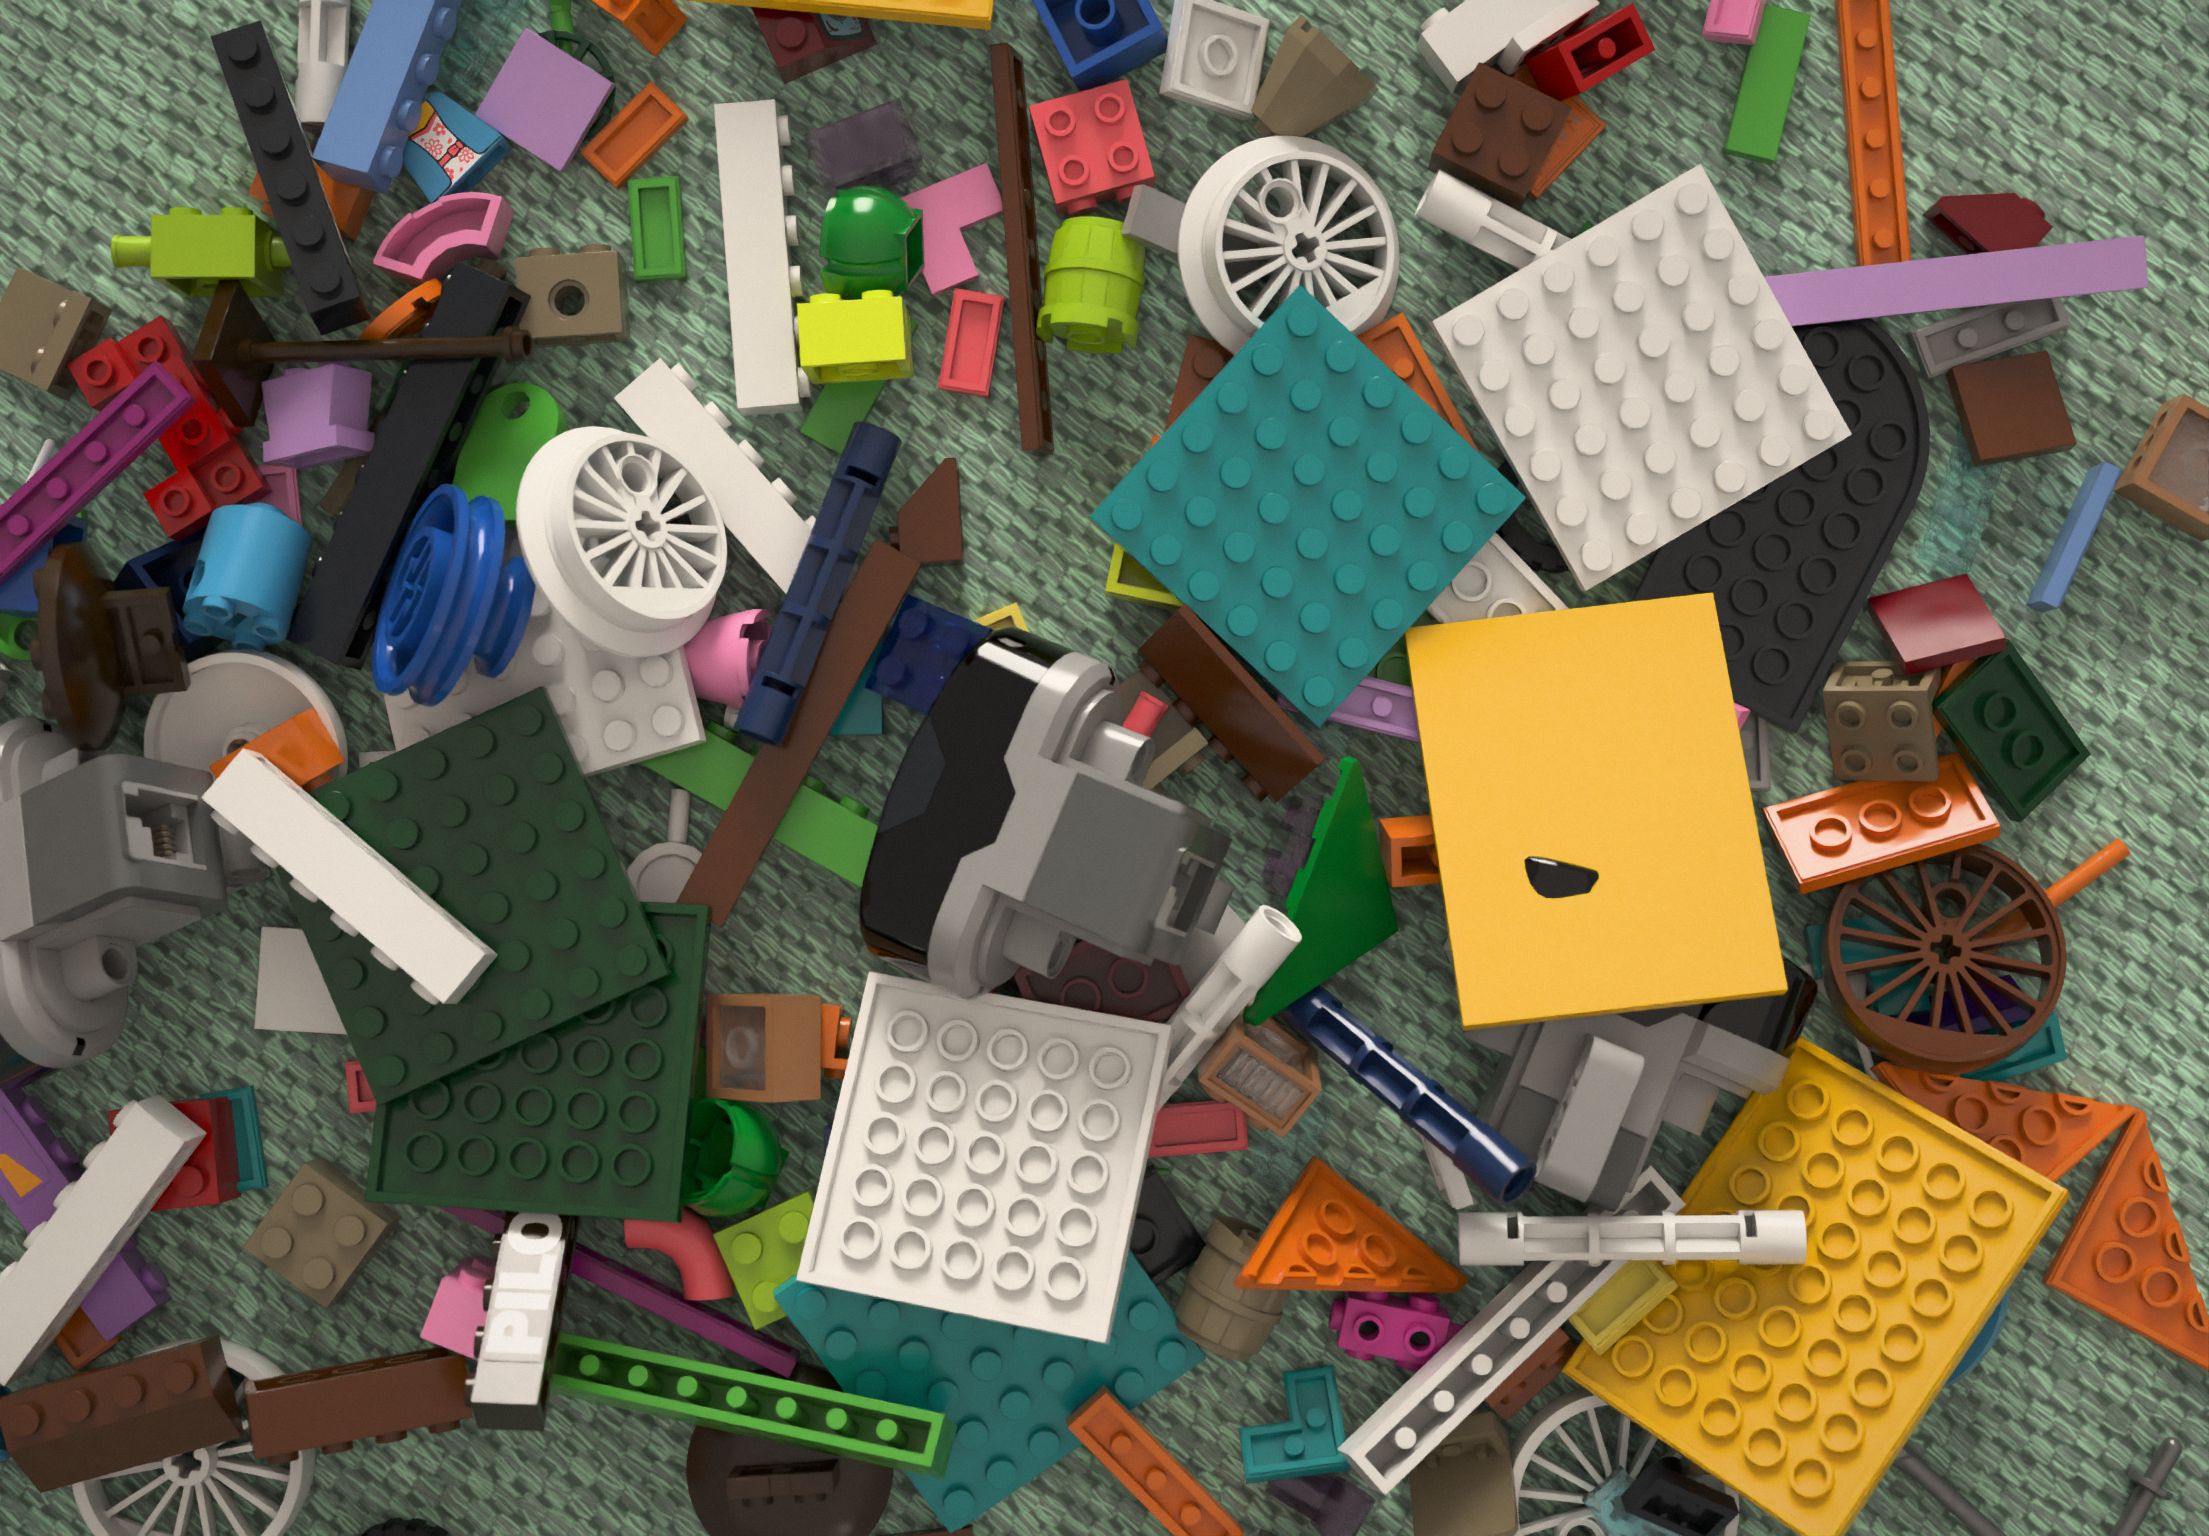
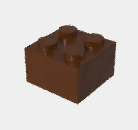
[1428,62,1571,211]

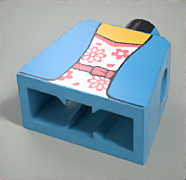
[403,90,513,203]

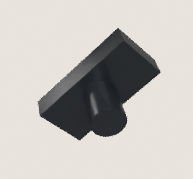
[1620,1456,1739,1536]

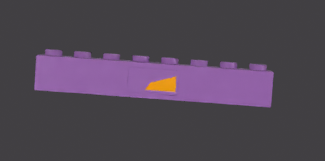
[0,1054,172,1342]

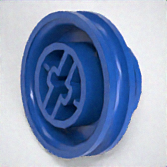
[372,484,535,707]

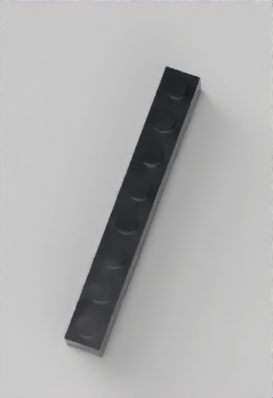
[285,261,531,670]

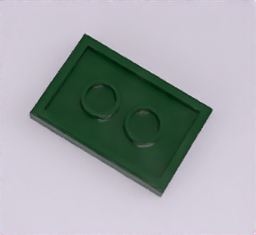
[1932,639,2091,822]

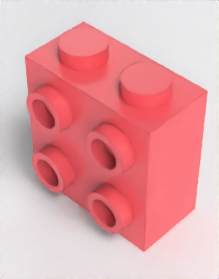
[1029,79,1155,218]

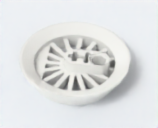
[1177,136,1400,355]
[516,427,727,658]

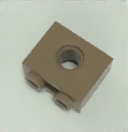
[515,244,631,348]

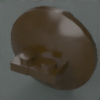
[30,542,191,752]
[686,1362,894,1536]

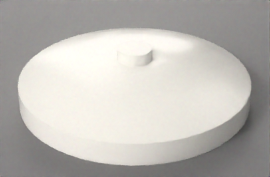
[144,649,348,788]

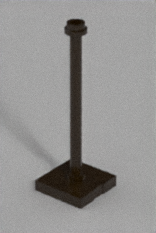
[191,280,533,427]

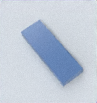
[2026,462,2122,613]

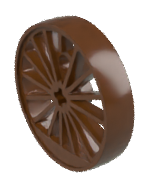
[1820,843,2067,1075]

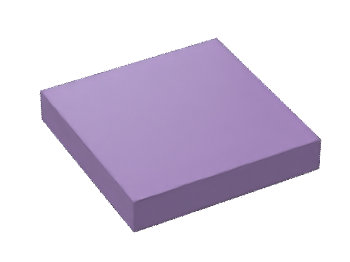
[475,28,616,172]

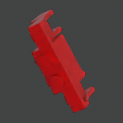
[66,315,273,542]

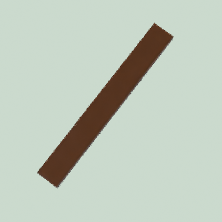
[990,42,1054,456]
[676,539,922,928]

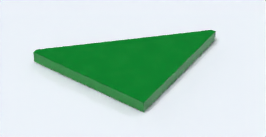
[1242,756,1399,1027]

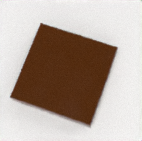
[1946,351,2077,467]

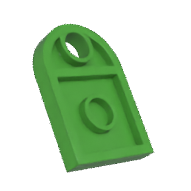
[452,382,567,530]

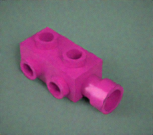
[1328,1291,1470,1371]

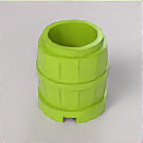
[1036,216,1145,354]

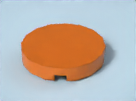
[359,278,443,340]

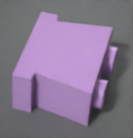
[261,361,375,470]

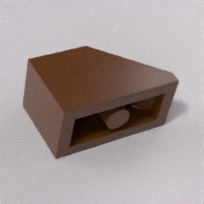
[889,457,965,568]

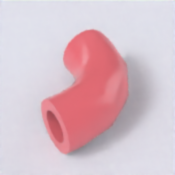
[624,1206,735,1300]

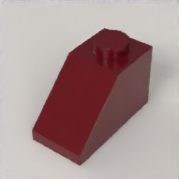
[1922,193,2053,255]

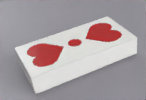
[1497,0,1600,76]

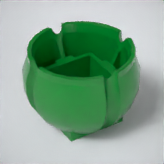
[819,186,925,300]
[683,1098,790,1217]

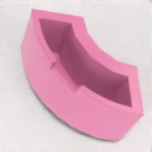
[372,192,514,286]

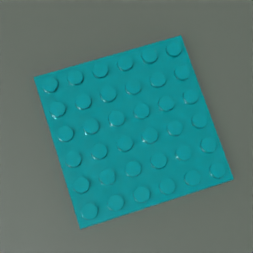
[1088,285,1526,728]
[773,1248,1206,1534]

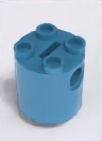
[182,502,313,652]

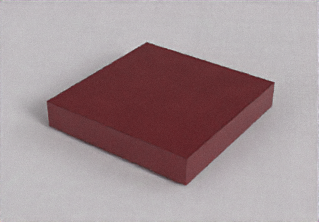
[1868,574,2006,676]

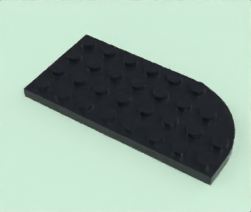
[1630,318,1930,734]

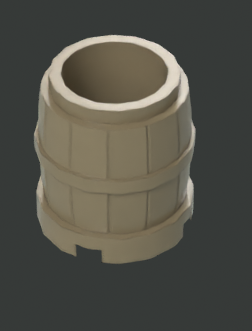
[1175,1215,1290,1362]

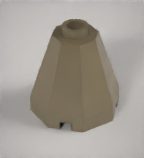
[1251,14,1379,138]

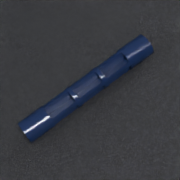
[733,422,902,747]
[1276,984,1537,1206]

